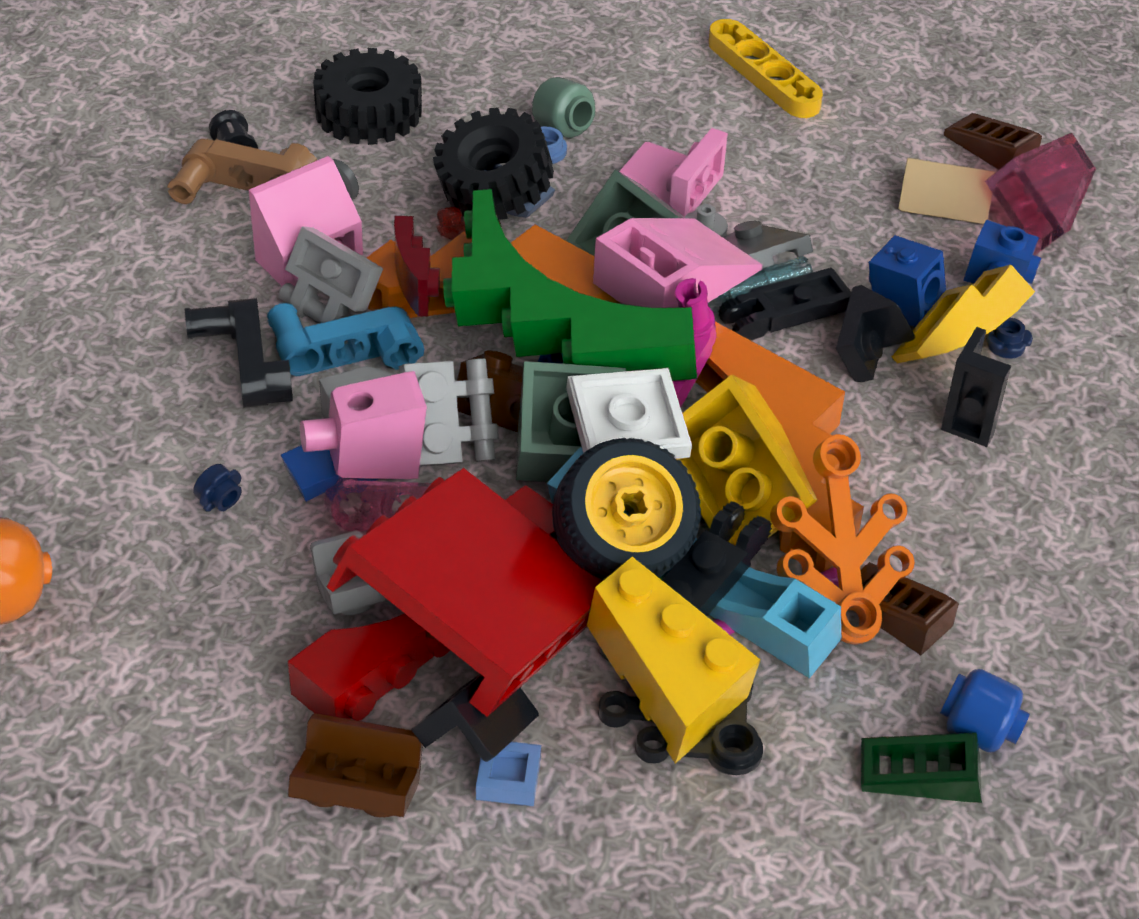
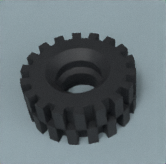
[313,48,422,145]
[433,107,554,221]

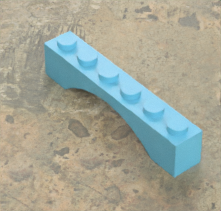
[547,447,842,679]

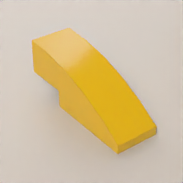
[891,265,1035,363]

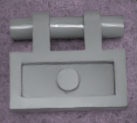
[279,226,383,323]
[399,359,499,466]

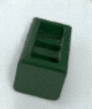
[861,733,982,803]

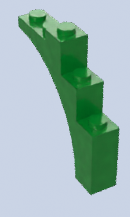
[443,189,697,381]

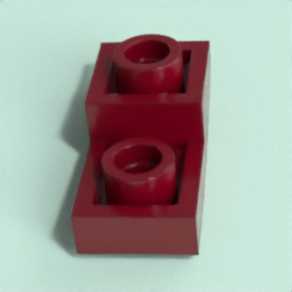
[394,216,440,317]

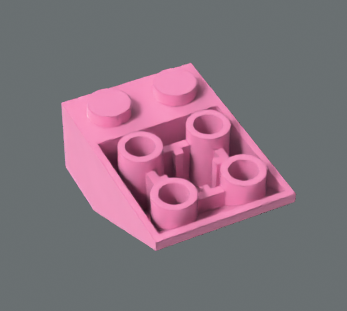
[593,218,762,308]

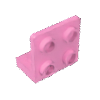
[619,128,728,217]

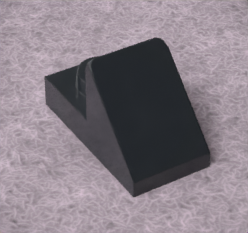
[836,285,915,382]

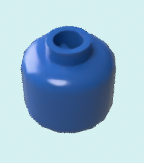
[940,669,1030,753]

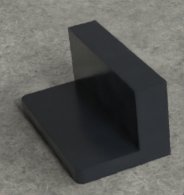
[941,327,1011,447]
[411,674,539,762]

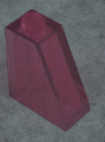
[985,133,1096,255]

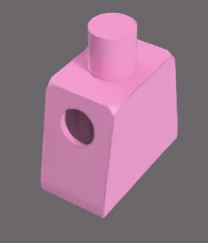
[300,371,427,479]

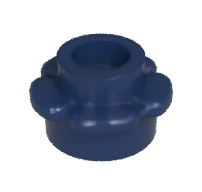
[986,317,1033,359]
[193,464,242,512]

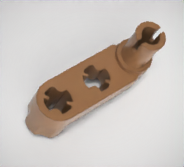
[167,139,317,204]

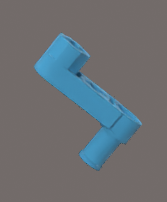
[267,303,425,376]

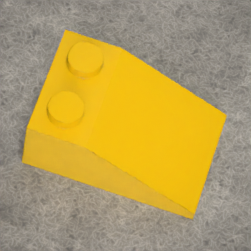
[676,374,818,545]

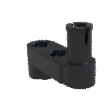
[185,298,293,408]

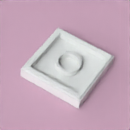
[566,368,692,459]

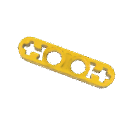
[708,19,823,118]

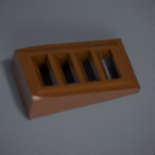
[944,113,1042,176]
[860,562,959,656]

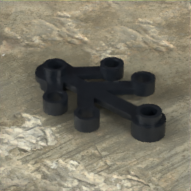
[598,646,763,775]

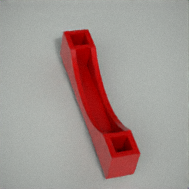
[288,485,557,721]

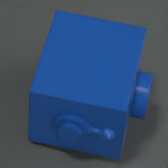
[868,235,946,327]

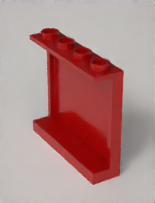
[326,468,603,717]

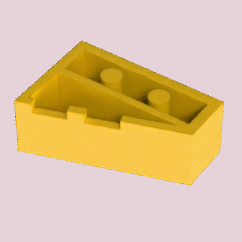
[587,557,760,764]

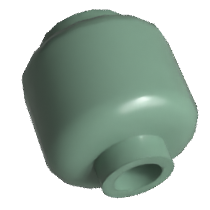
[532,77,595,138]

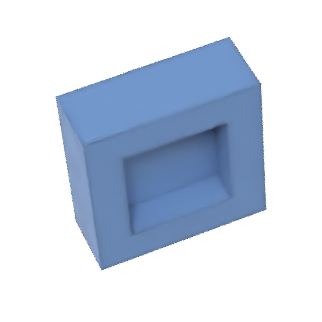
[476,742,541,806]

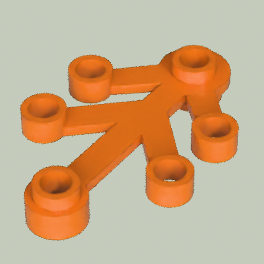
[770,434,915,645]

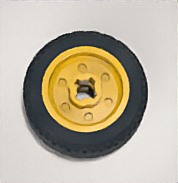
[552,438,701,580]

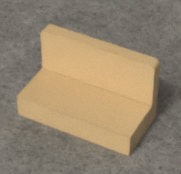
[898,158,996,224]

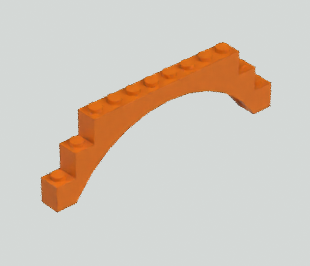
[366,224,864,573]

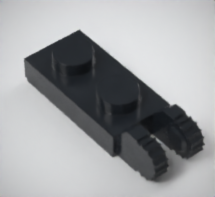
[718,267,851,340]
[662,501,772,616]

